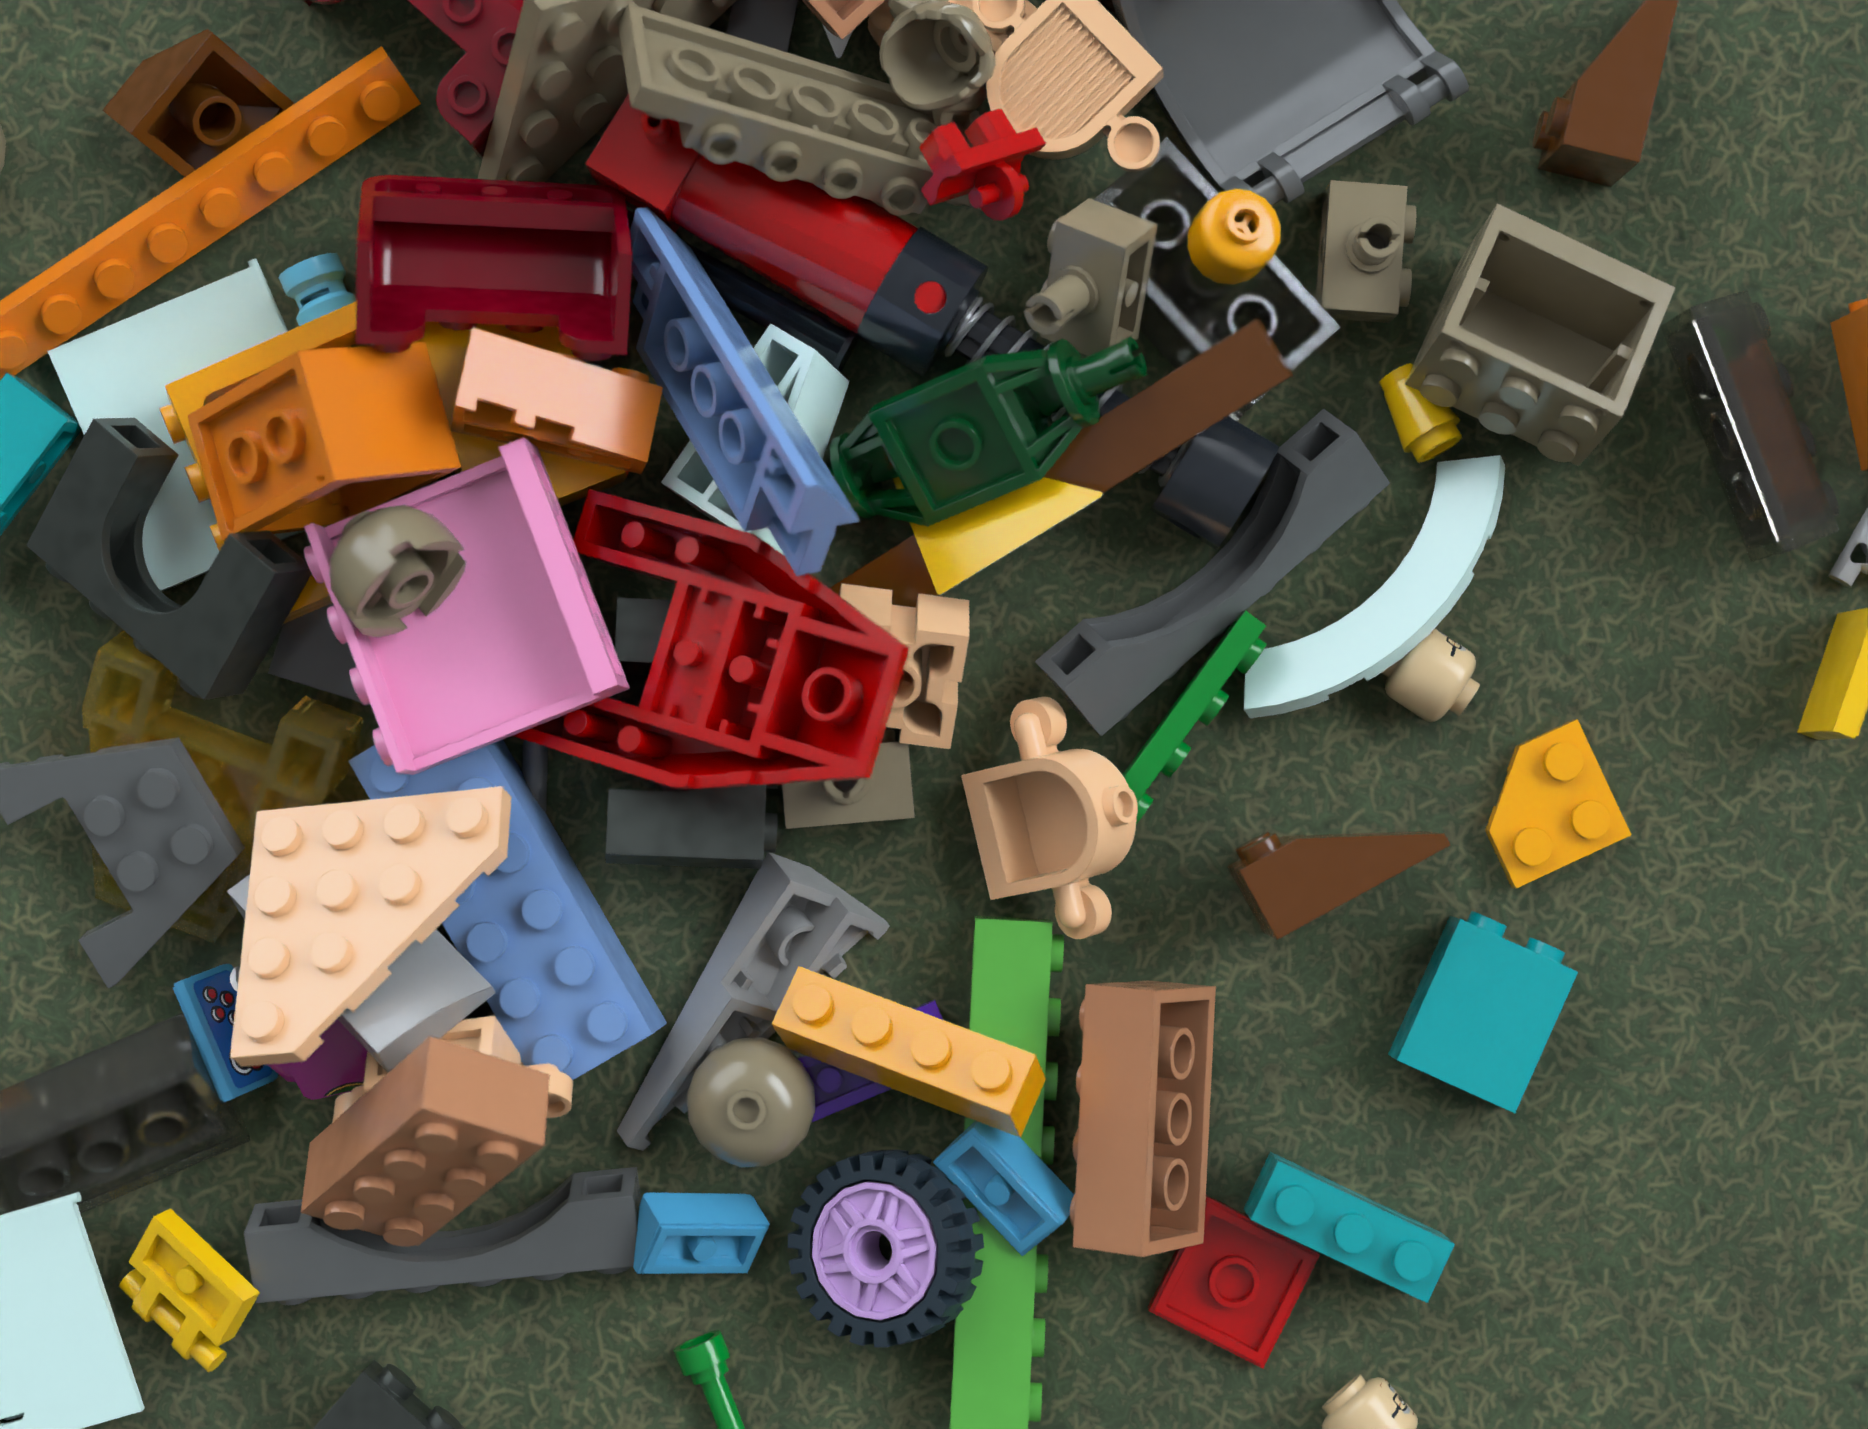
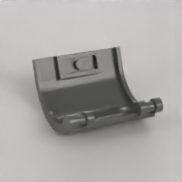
[1112,0,1469,206]

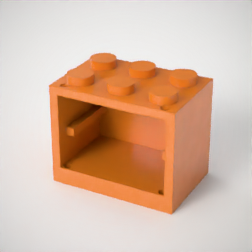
[187,342,461,540]

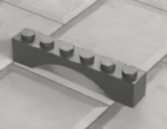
[1035,409,1390,737]
[244,1167,641,1305]

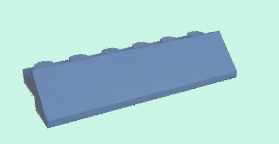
[630,207,860,576]

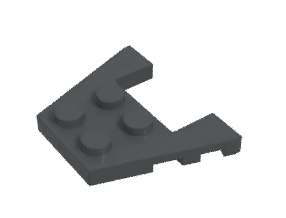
[0,738,245,988]

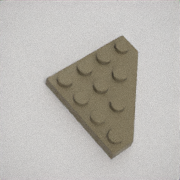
[477,0,737,182]

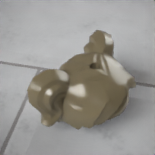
[879,0,996,127]

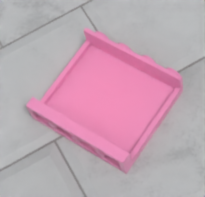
[304,438,630,775]

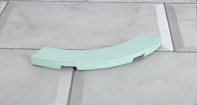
[1244,455,1505,718]

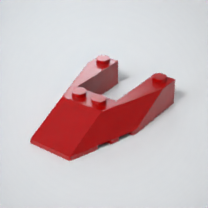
[513,489,910,789]

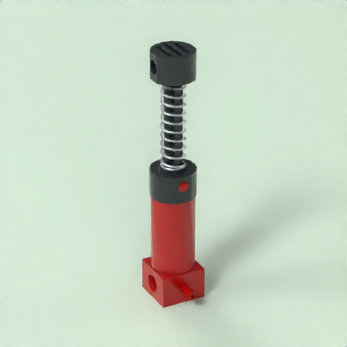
[585,93,1279,549]

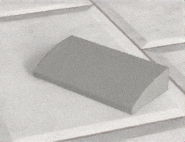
[227,875,495,1073]

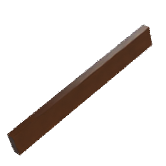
[829,319,1293,608]

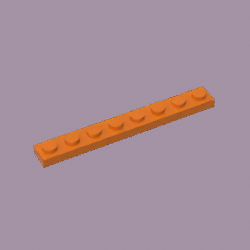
[0,46,421,381]

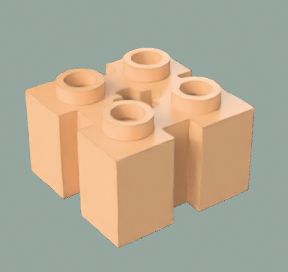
[840,583,969,749]

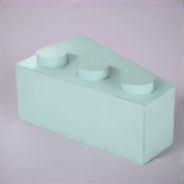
[661,323,850,556]

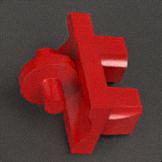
[919,108,1047,221]

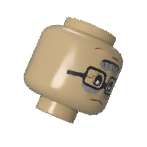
[1381,628,1480,722]
[1322,1374,1418,1429]

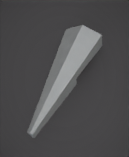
[617,852,890,1151]

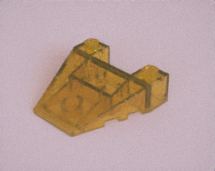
[82,630,365,943]

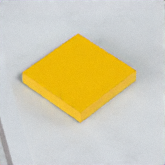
[1797,608,1868,740]

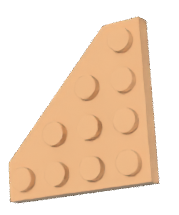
[230,786,511,1066]

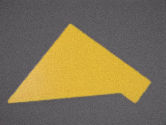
[893,477,1102,595]

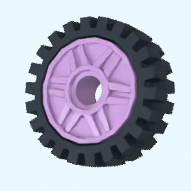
[788,1150,984,1347]

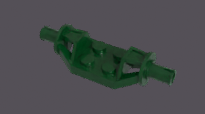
[828,336,1147,526]

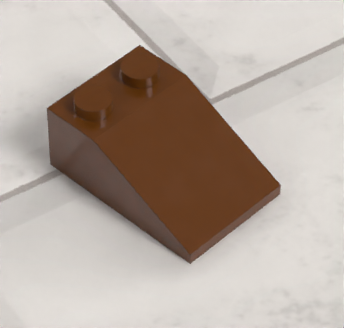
[1533,0,1679,187]
[1227,831,1451,940]

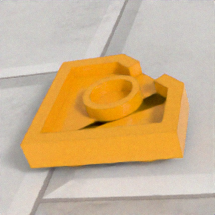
[1485,719,1631,889]

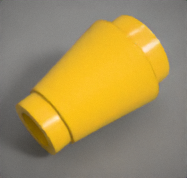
[1379,363,1462,463]

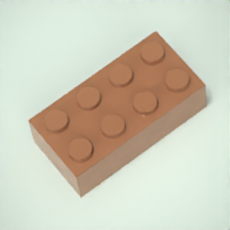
[1069,980,1216,1257]
[301,1036,550,1247]

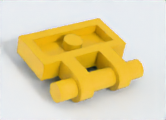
[119,1208,260,1372]

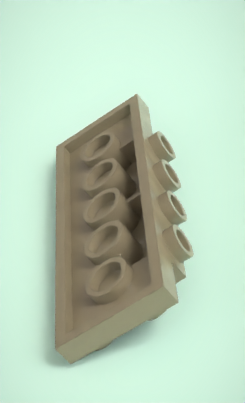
[618,3,980,215]

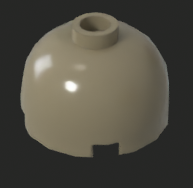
[329,505,466,638]
[687,1037,816,1168]

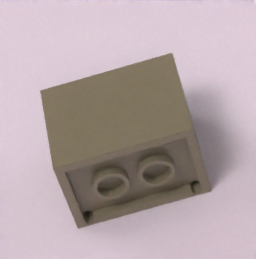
[1405,204,1675,466]

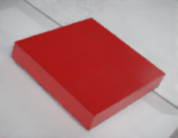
[1147,1195,1320,1369]

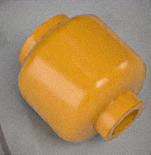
[1187,189,1281,285]

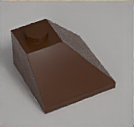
[102,29,295,177]

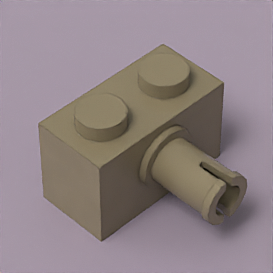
[1314,180,1416,323]
[1025,198,1157,356]
[782,729,915,829]

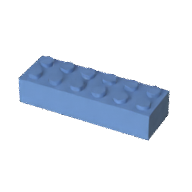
[348,740,667,1080]

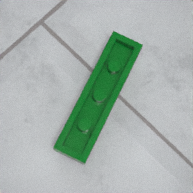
[1122,610,1267,824]

